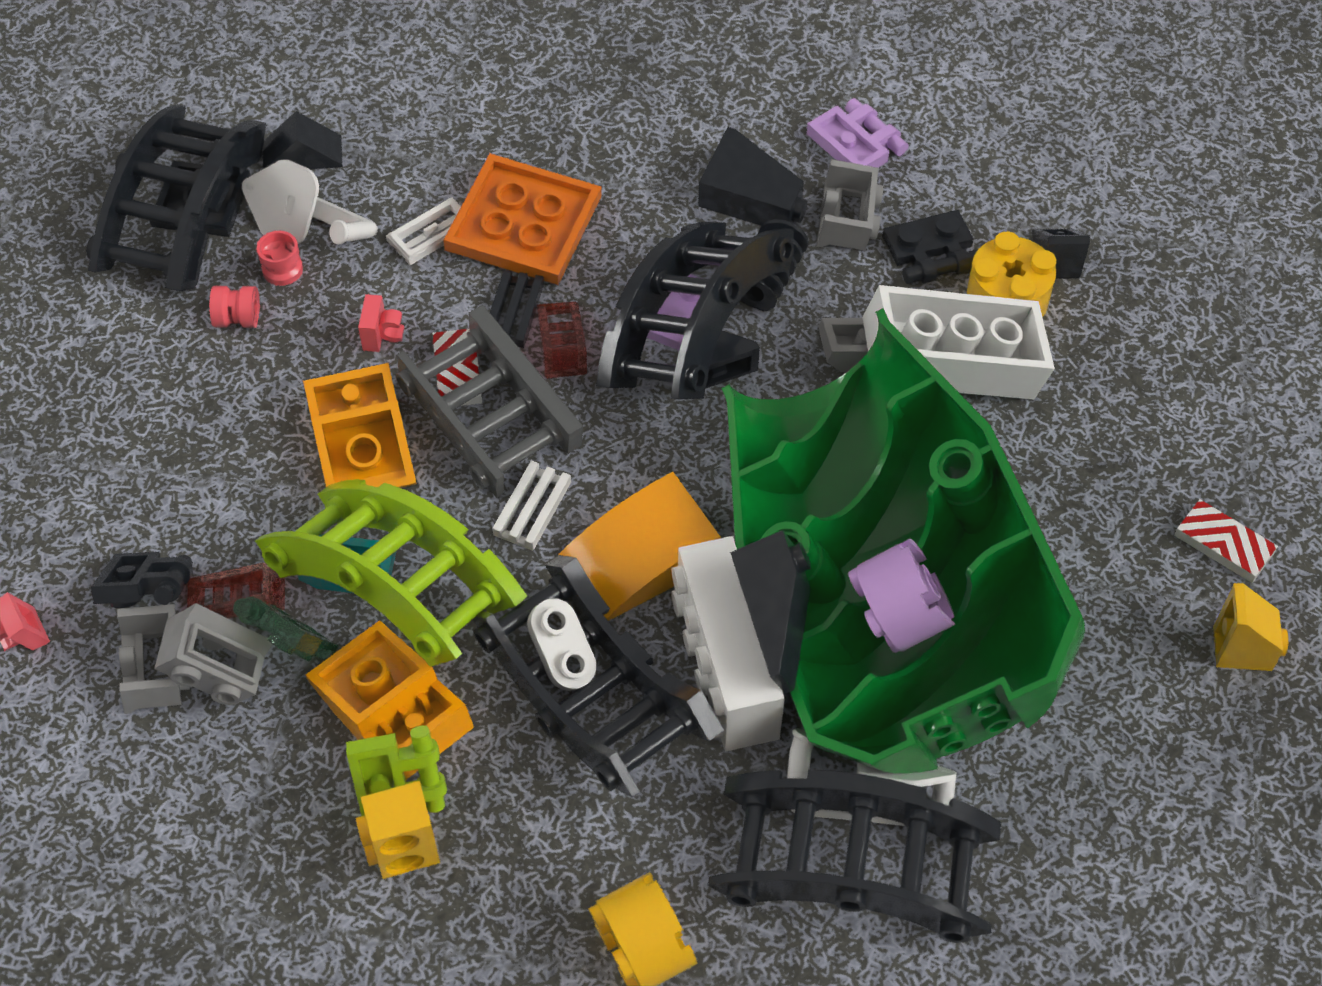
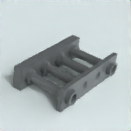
[395,305,583,498]

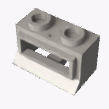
[817,159,884,251]
[154,603,275,705]
[117,604,190,714]

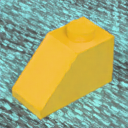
[1213,583,1288,671]

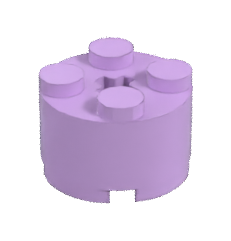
[848,538,955,653]

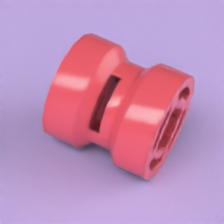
[256,231,303,286]
[209,286,260,328]

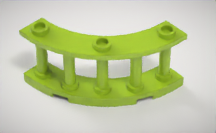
[255,479,527,667]

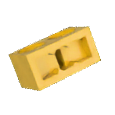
[356,781,440,879]

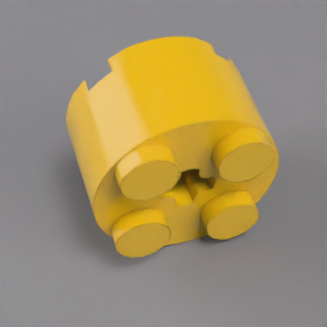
[967,231,1056,317]
[588,872,697,986]

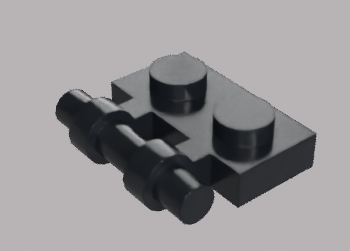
[882,210,978,284]
[91,552,193,608]

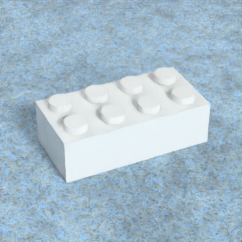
[862,285,1055,400]
[671,536,784,752]

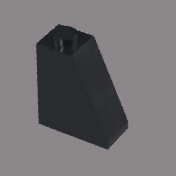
[698,127,808,226]

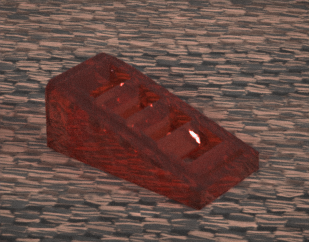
[537,301,587,379]
[187,562,285,618]

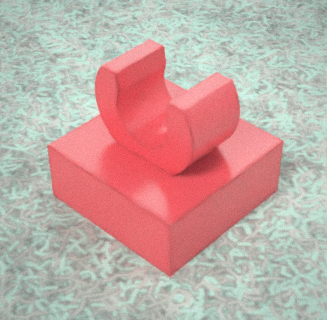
[358,294,404,352]
[0,592,50,651]

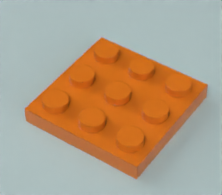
[443,153,601,285]

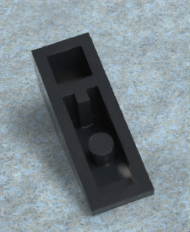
[730,530,811,694]

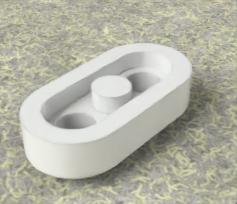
[527,598,596,691]

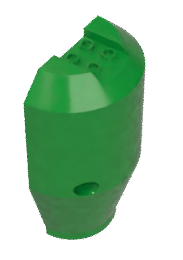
[722,308,1085,774]

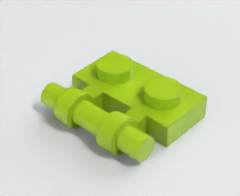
[346,725,447,816]

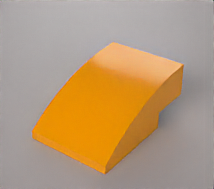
[303,363,417,488]
[558,472,721,621]
[305,620,474,780]

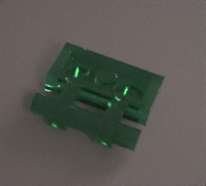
[233,597,339,662]

